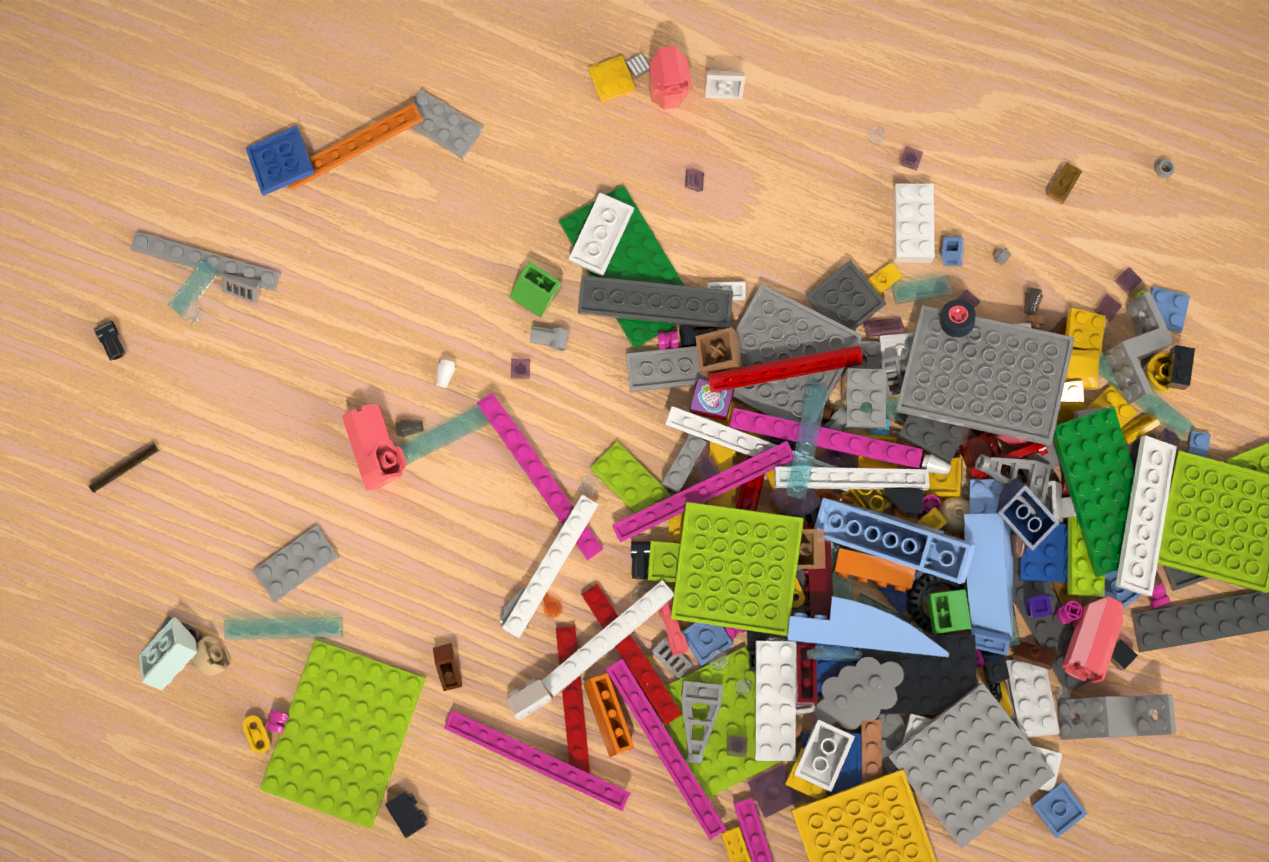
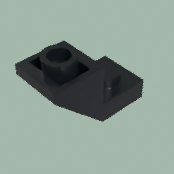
[747,630,767,671]

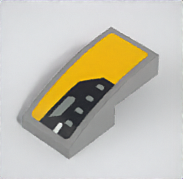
[985,680,1016,719]

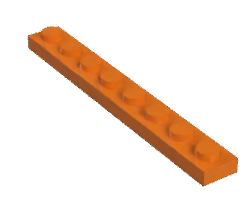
[288,103,424,191]

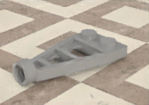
[975,455,1051,503]
[682,681,723,764]

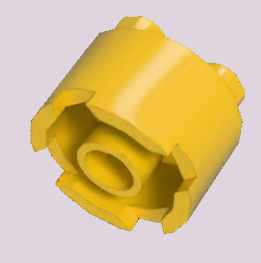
[1142,352,1174,394]

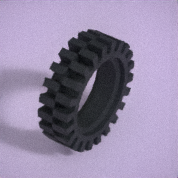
[906,573,969,634]

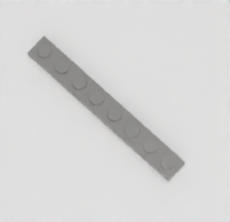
[130,231,281,292]

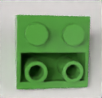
[509,262,562,318]
[926,590,972,634]

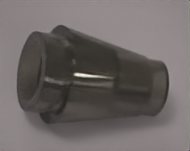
[1024,287,1043,315]
[395,419,423,438]

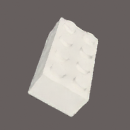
[893,183,935,263]

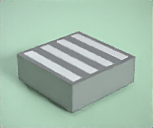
[626,53,649,79]

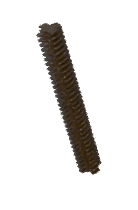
[88,442,159,493]

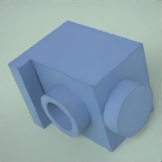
[941,236,965,267]

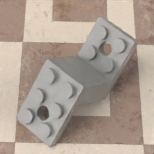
[1104,291,1174,405]
[841,341,886,428]
[1058,694,1176,740]

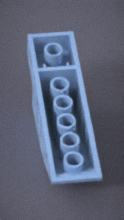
[964,479,1013,637]
[814,498,976,584]
[788,596,949,657]

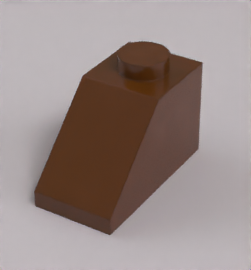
[433,643,462,691]

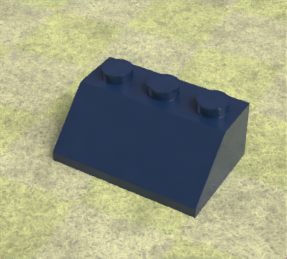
[996,478,1060,551]

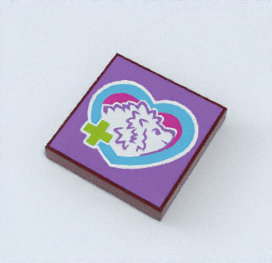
[689,378,735,421]

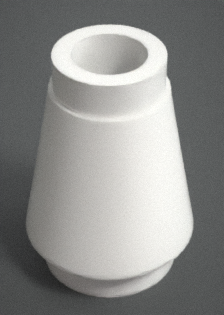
[436,359,456,388]
[921,454,952,475]

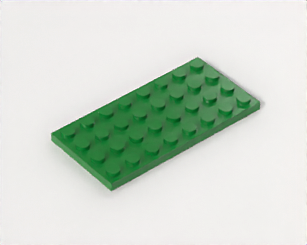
[559,185,684,350]
[1053,406,1135,577]

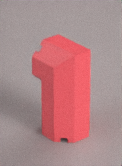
[649,46,692,110]
[342,404,407,491]
[1062,596,1123,683]

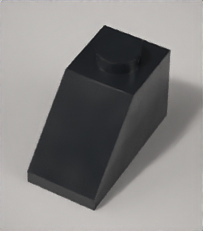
[882,488,923,519]
[979,649,1010,684]

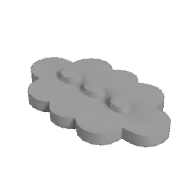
[815,657,904,730]

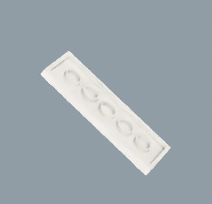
[755,641,796,761]

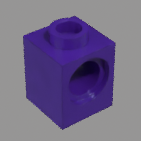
[1025,595,1052,619]

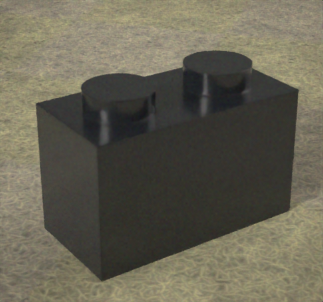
[1165,345,1195,390]
[385,791,428,838]

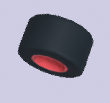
[940,299,976,338]

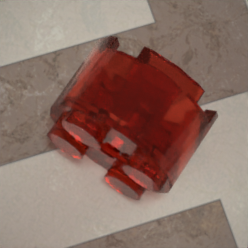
[958,433,1003,469]

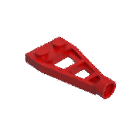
[970,443,1049,480]

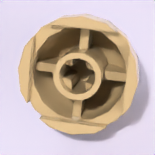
[939,497,970,535]
[192,636,230,676]

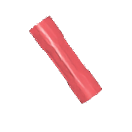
[658,599,689,656]

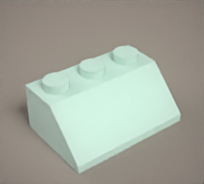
[139,617,197,690]

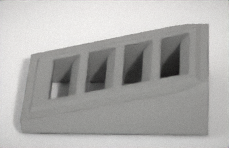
[222,274,260,303]
[879,355,903,396]
[651,638,693,679]

